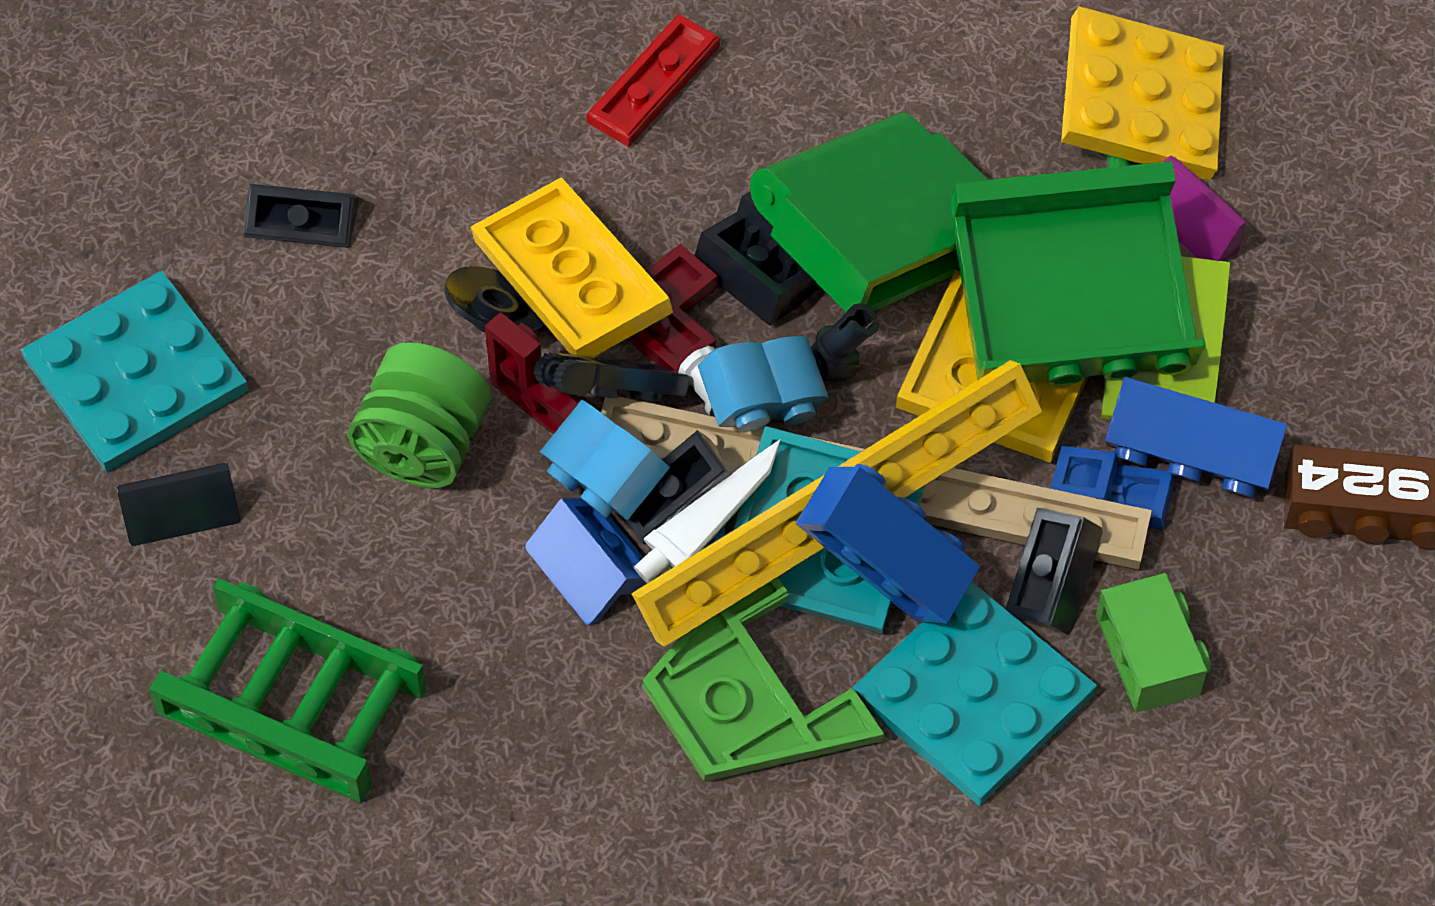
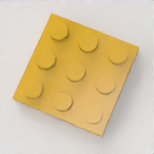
[1061,6,1224,180]
[896,270,1088,463]

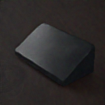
[243,184,359,247]
[625,430,731,545]
[116,463,240,546]
[1005,507,1103,635]

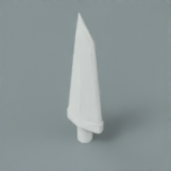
[634,439,781,583]

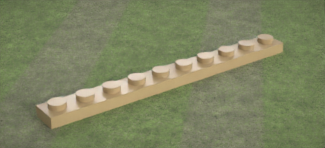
[601,396,1152,570]

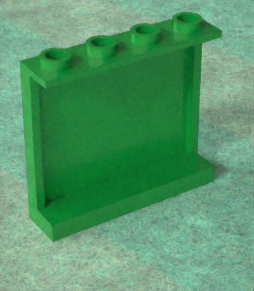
[949,161,1206,386]

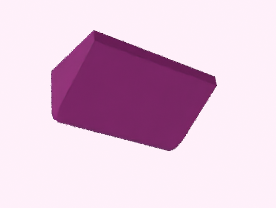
[1164,155,1246,262]

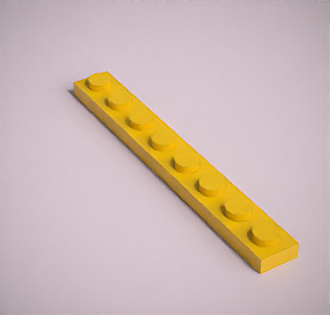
[631,360,1042,647]

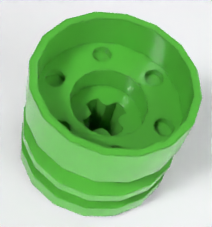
[347,343,492,488]

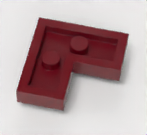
[627,243,718,371]
[485,312,580,434]

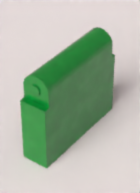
[750,112,988,313]

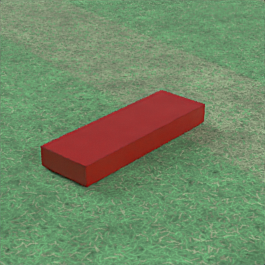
[587,14,720,147]

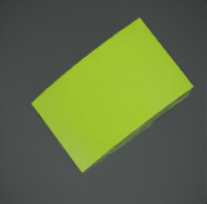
[1101,256,1230,420]

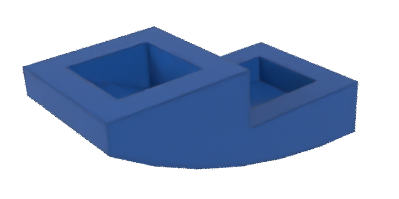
[1050,446,1175,530]

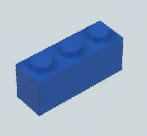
[1105,377,1287,498]
[795,464,980,623]

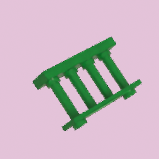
[149,578,426,803]

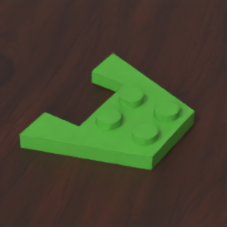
[642,577,885,782]

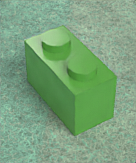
[1096,573,1210,713]

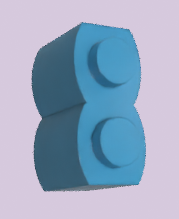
[698,336,828,432]
[540,400,670,520]

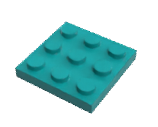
[21,270,249,473]
[733,426,925,634]
[852,581,1097,806]

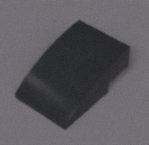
[694,192,820,326]

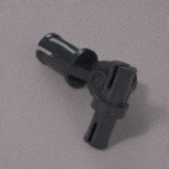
[811,303,879,382]

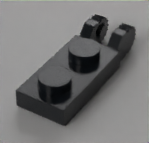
[533,352,689,403]

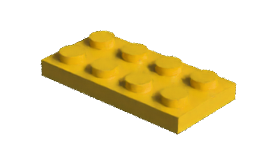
[470,177,673,357]

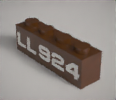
[1284,444,1435,548]

